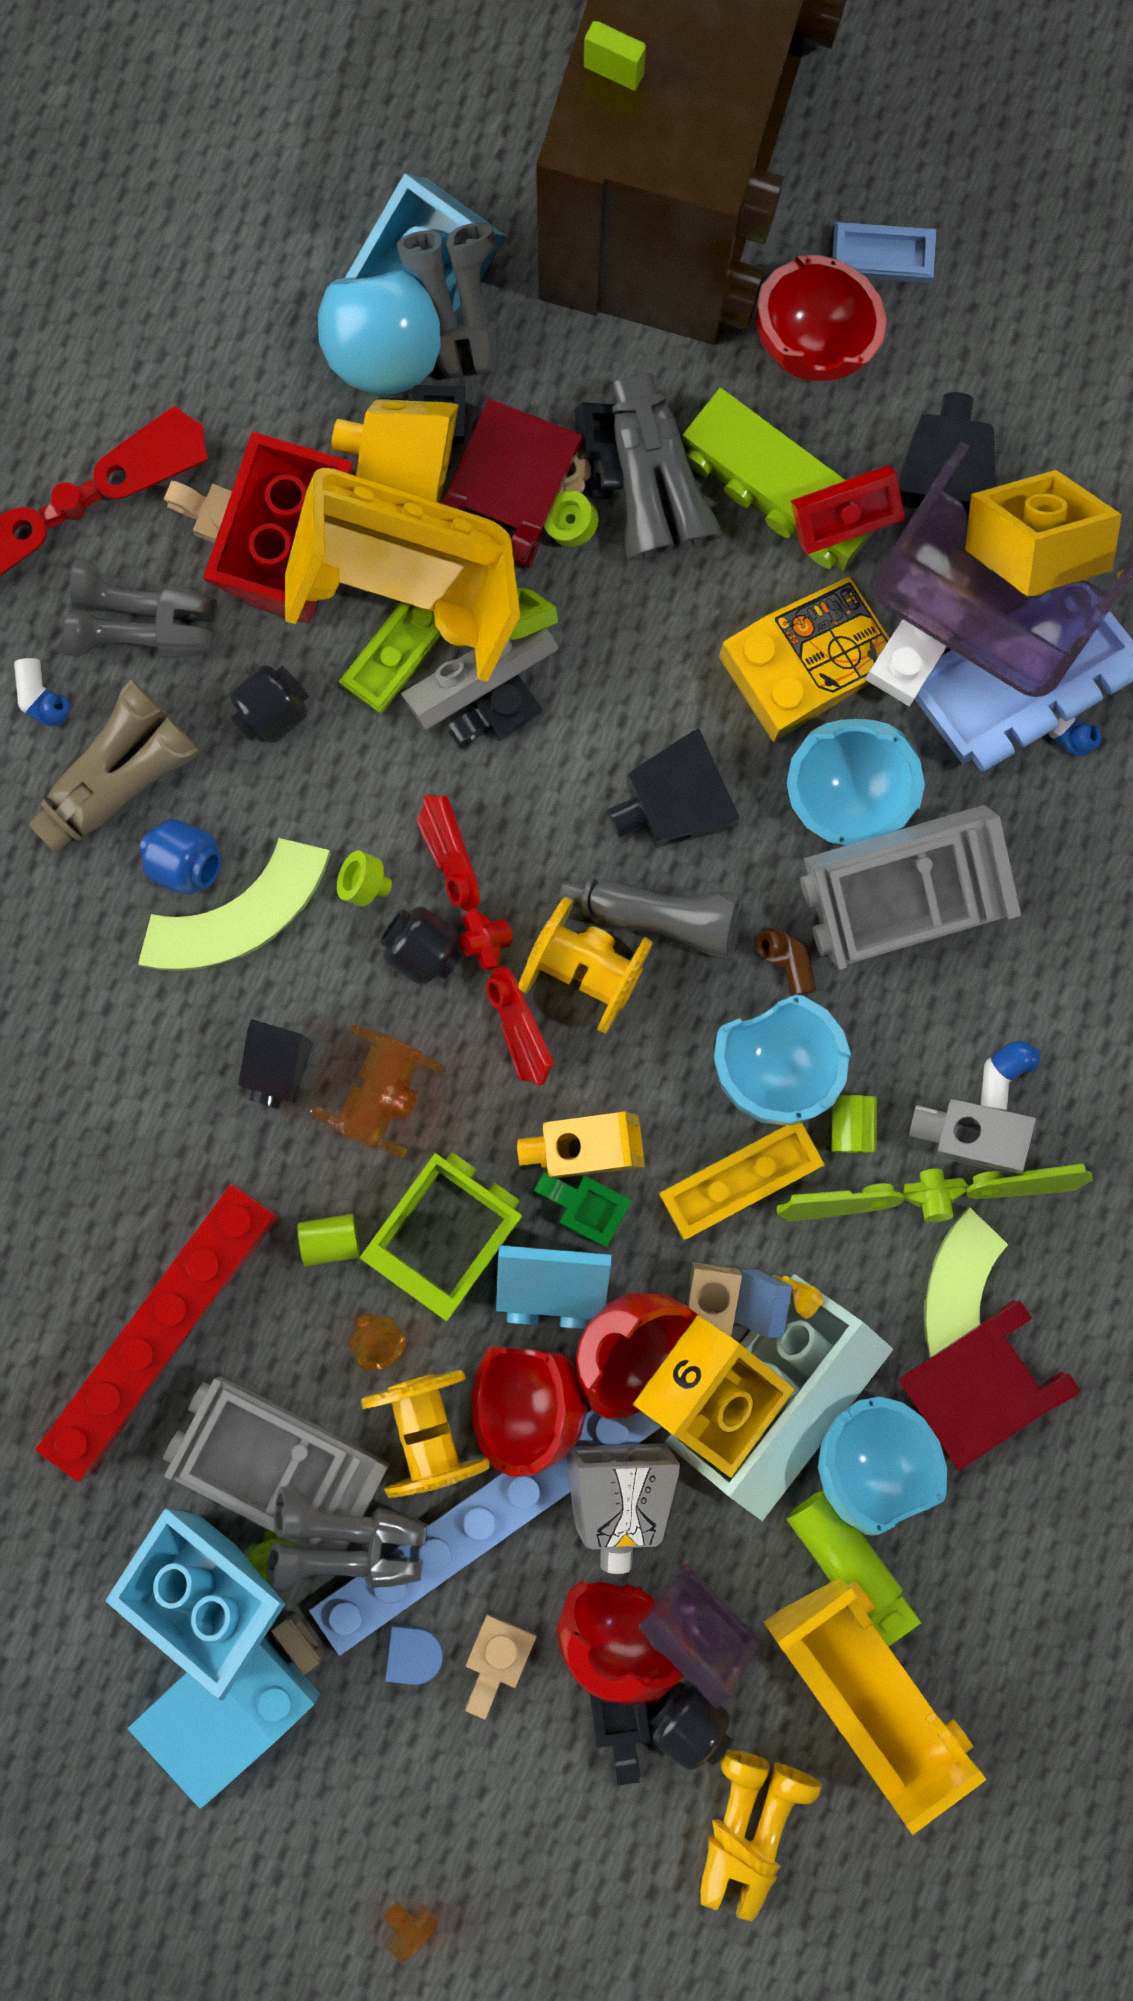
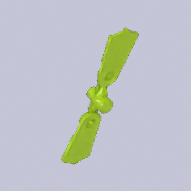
[777,1163,1093,1222]

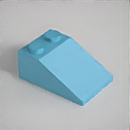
[345,173,507,313]
[496,1245,612,1329]
[105,1508,285,1700]
[127,1635,320,1809]

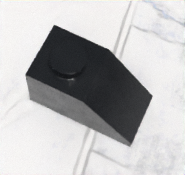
[238,1019,313,1109]

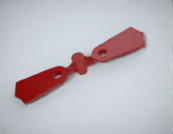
[0,406,208,577]
[416,794,554,1086]

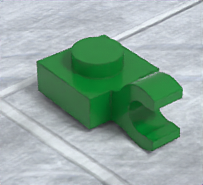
[533,1172,632,1248]

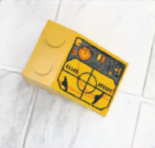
[719,576,890,743]

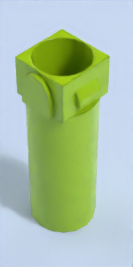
[786,1489,921,1647]

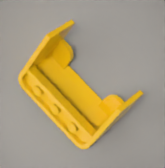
[285,468,520,682]
[763,1578,987,1835]

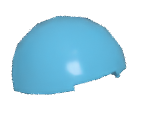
[318,270,441,395]
[786,719,925,845]
[714,995,851,1126]
[818,1396,947,1536]

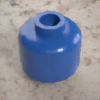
[140,819,222,895]

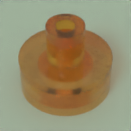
[349,1314,406,1370]
[382,1901,440,1963]

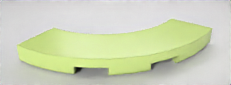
[138,838,331,971]
[924,1207,1008,1357]

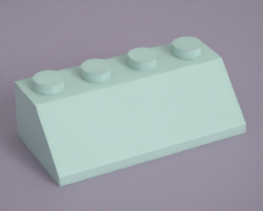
[664,1274,893,1521]

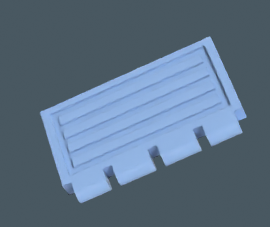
[914,581,1133,772]

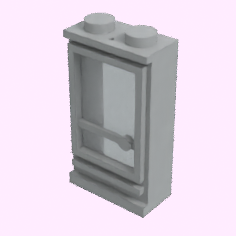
[800,805,1021,970]
[163,1376,391,1551]

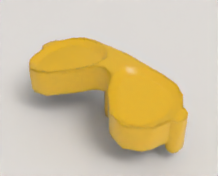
[773,1275,824,1319]

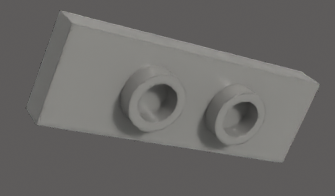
[401,628,559,729]

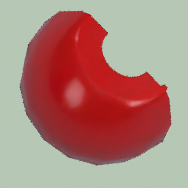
[755,255,887,381]
[576,1292,700,1419]
[471,1347,588,1477]
[557,1580,692,1705]

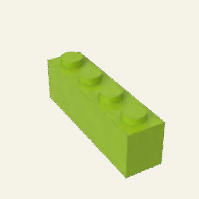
[682,387,874,572]

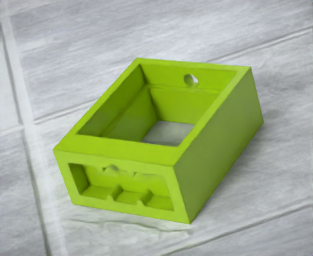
[360,1151,523,1321]

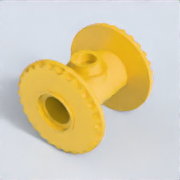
[518,897,652,1033]
[361,1370,489,1498]

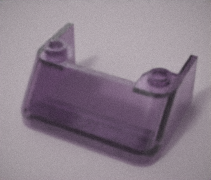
[874,441,1133,697]

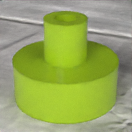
[544,490,598,547]
[337,850,392,907]

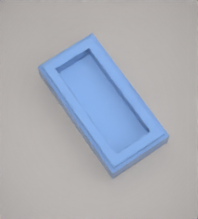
[832,222,936,283]

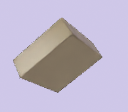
[271,1612,325,1675]

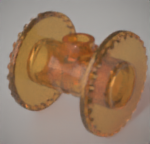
[310,1024,446,1158]

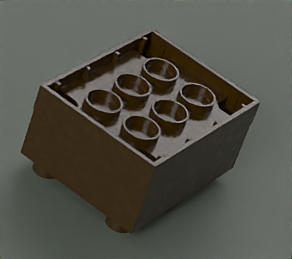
[536,0,846,345]

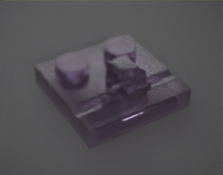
[638,1563,762,1708]

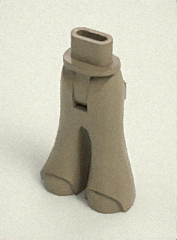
[28,680,201,853]

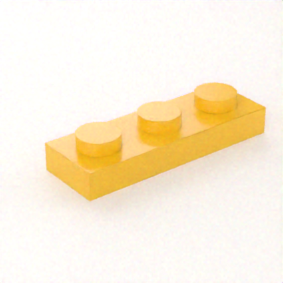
[658,1123,825,1240]

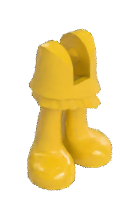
[700,1749,822,1922]

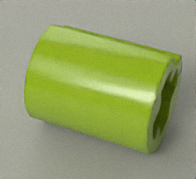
[831,1095,877,1153]
[297,1214,361,1267]

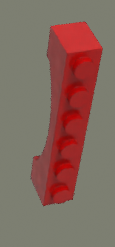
[35,1184,281,1482]

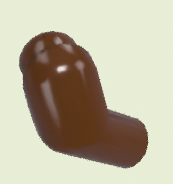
[754,928,816,996]

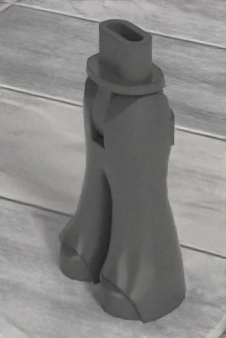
[612,373,723,562]
[560,877,744,961]

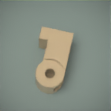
[686,1262,742,1337]

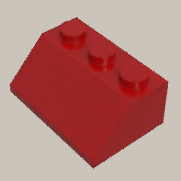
[203,431,356,625]

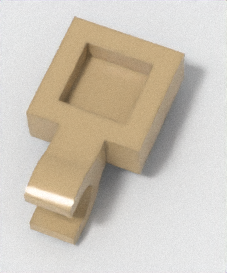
[164,481,232,543]
[465,1614,536,1719]

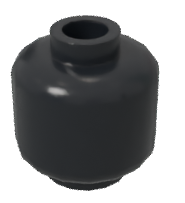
[231,665,310,743]
[380,906,461,985]
[648,1685,732,1770]

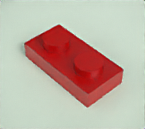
[791,465,905,555]

